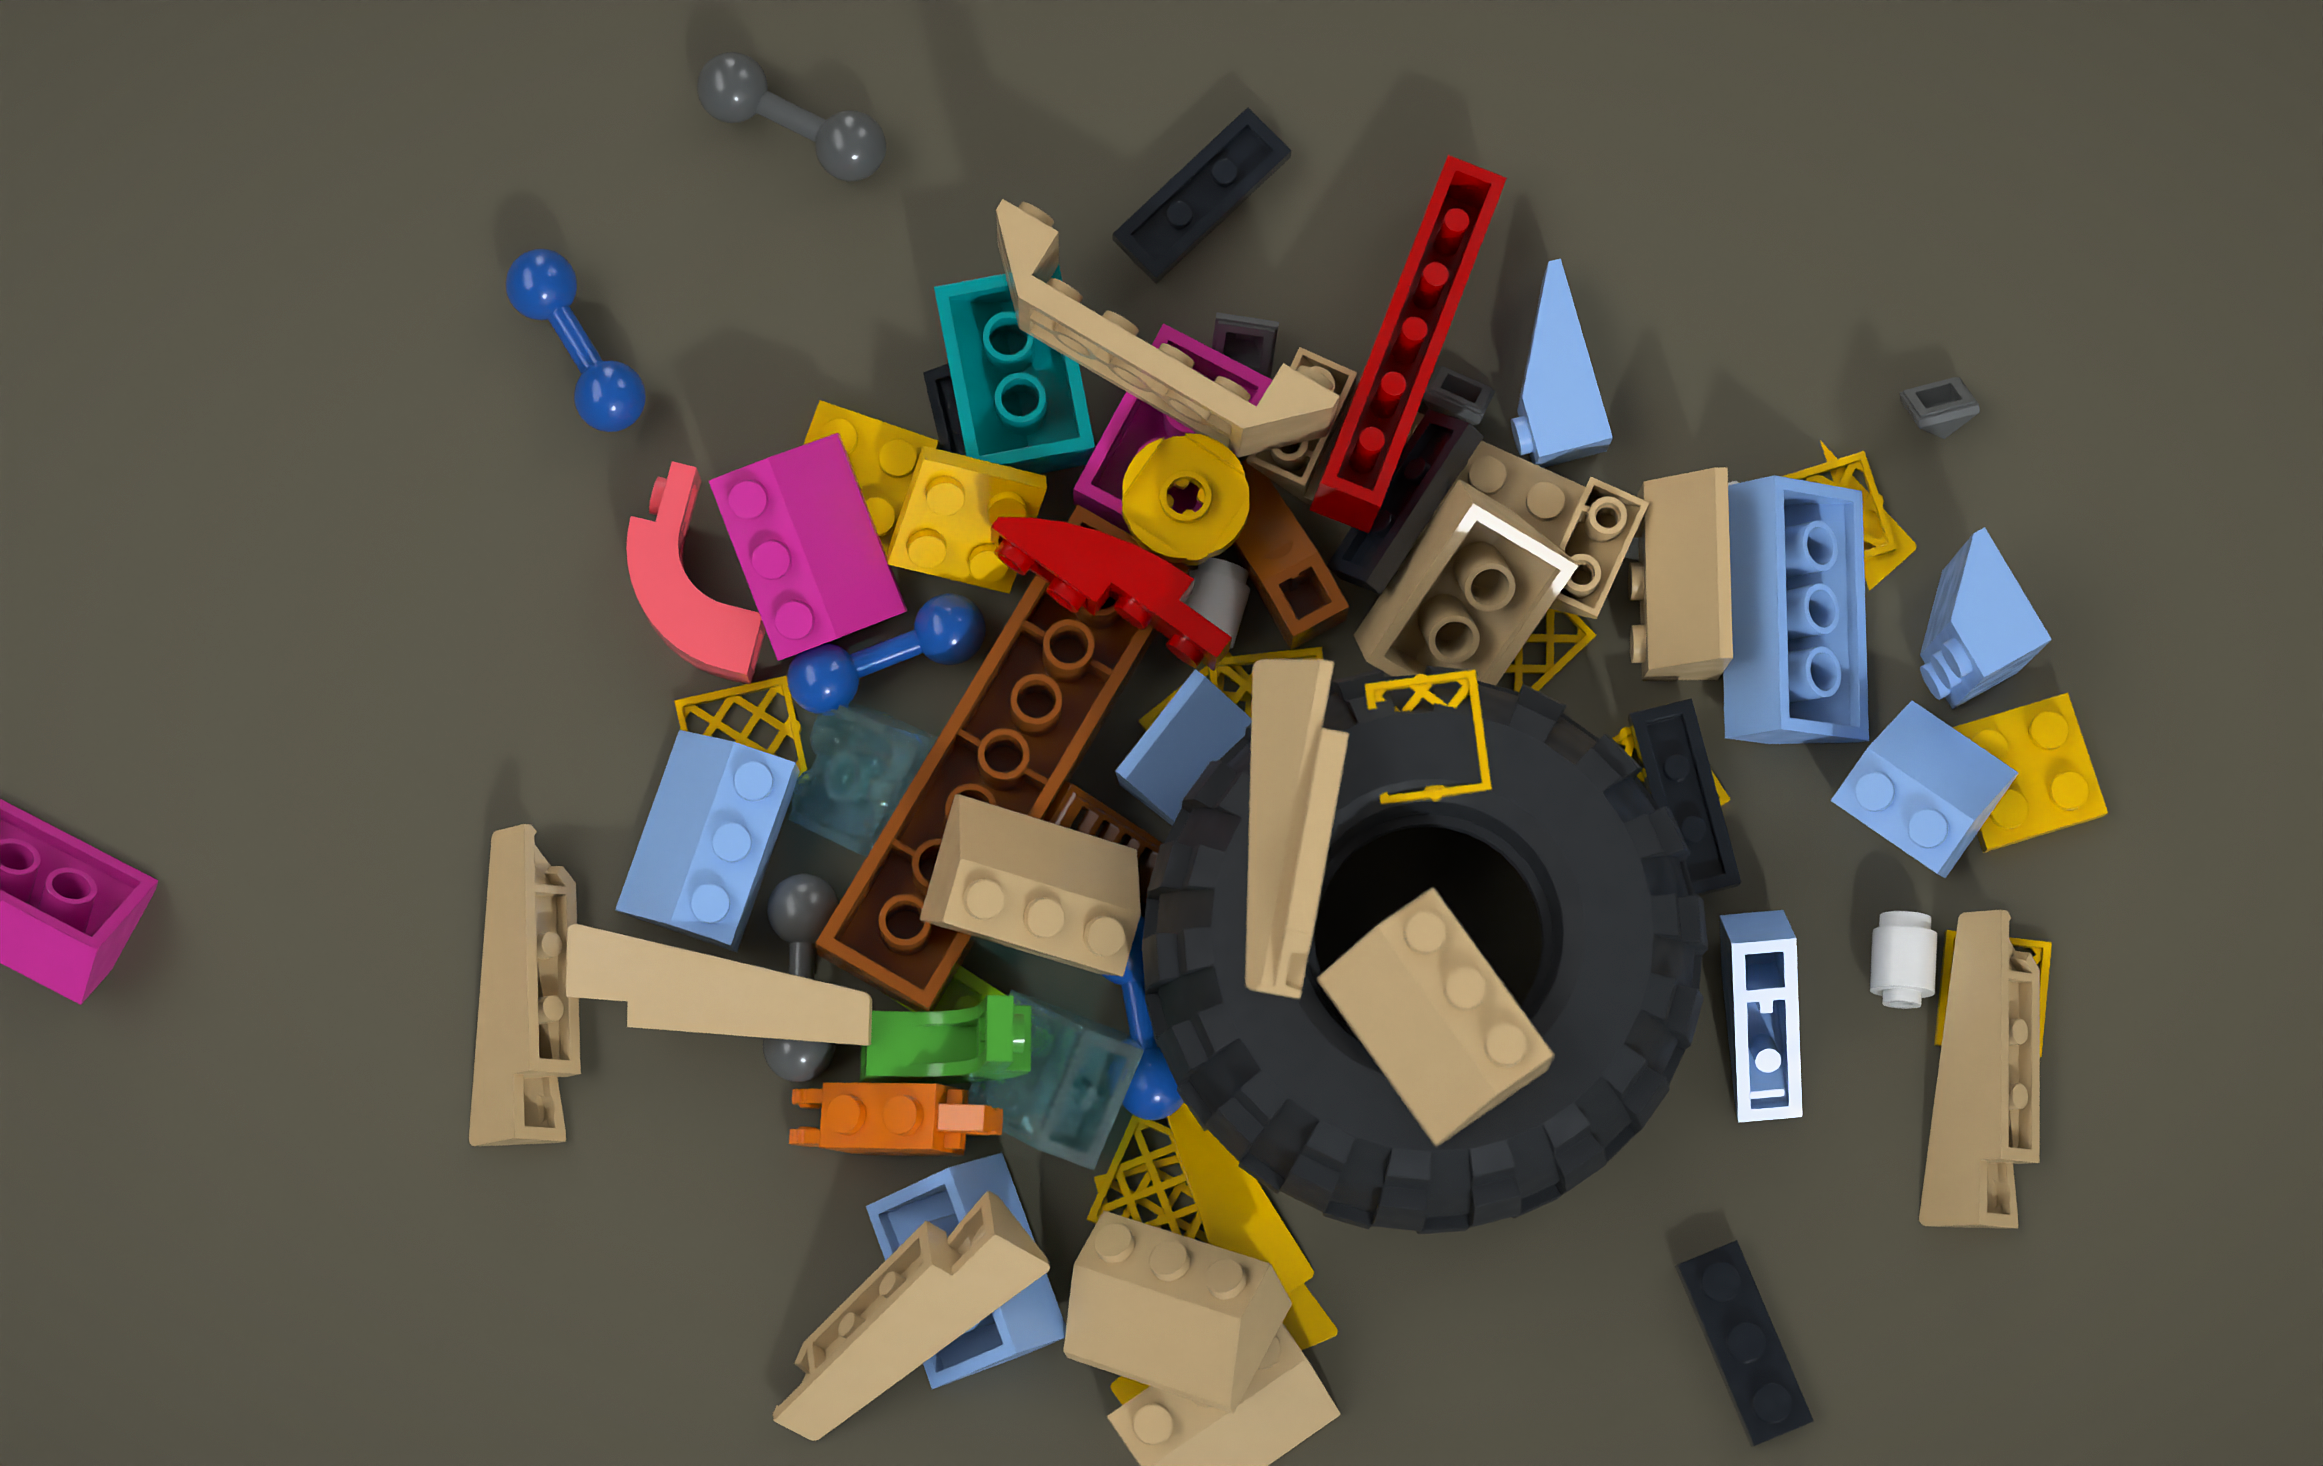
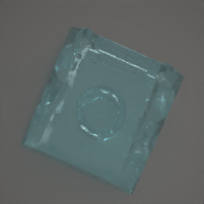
[788,704,938,856]

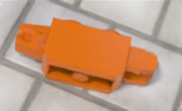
[789,1082,1003,1156]

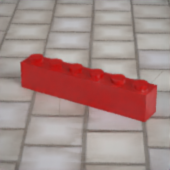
[1309,155,1507,533]

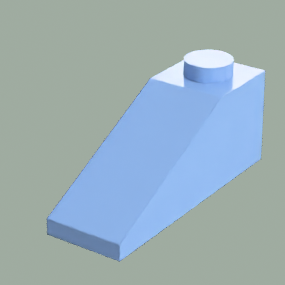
[1511,258,1613,468]
[1720,910,1802,1122]

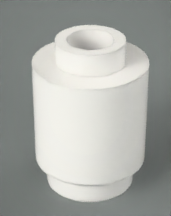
[1185,557,1251,649]
[1870,911,1937,1009]

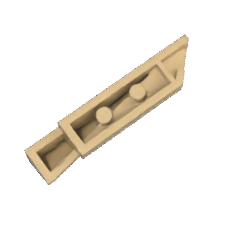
[1245,659,1349,999]
[469,824,581,1146]
[1919,910,2040,1229]
[566,923,872,1046]
[773,1191,1050,1441]

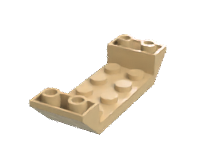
[996,199,1340,457]
[1247,347,1649,619]

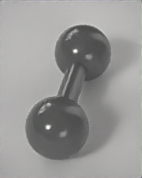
[697,52,886,181]
[763,874,839,1082]

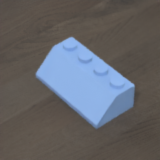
[1723,475,1869,744]

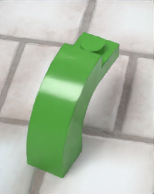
[860,995,1031,1084]

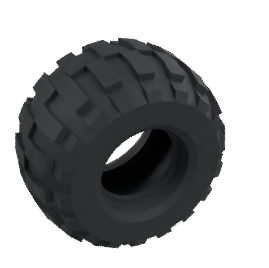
[1142,666,1708,1235]

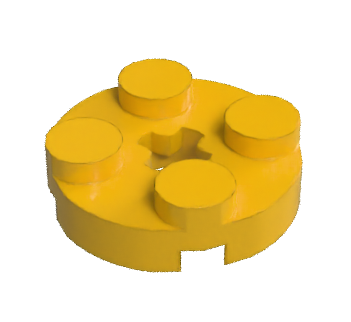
[1122,433,1249,565]

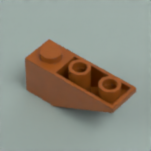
[1231,459,1349,650]

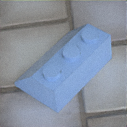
[1920,527,2052,709]
[615,730,800,952]
[866,1153,1066,1389]

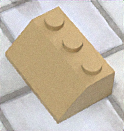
[1628,467,1733,681]
[1354,479,1578,686]
[919,794,1141,977]
[1317,888,1554,1147]
[1063,1211,1292,1414]
[1107,1323,1341,1466]

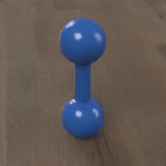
[506,249,646,432]
[787,593,986,714]
[1101,916,1184,1120]

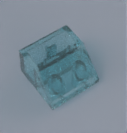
[968,989,1144,1170]

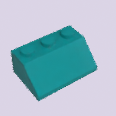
[934,265,1095,474]

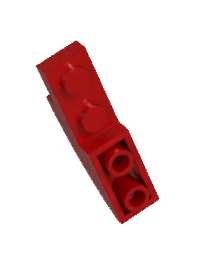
[991,517,1232,671]

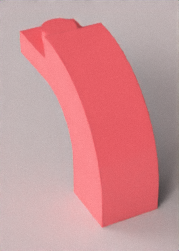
[626,461,766,684]

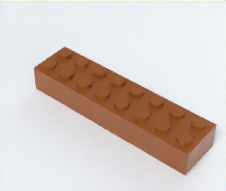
[815,505,1189,1012]

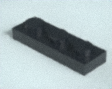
[1112,107,1292,284]
[1326,409,1484,595]
[1628,698,1741,896]
[1675,1240,1814,1447]

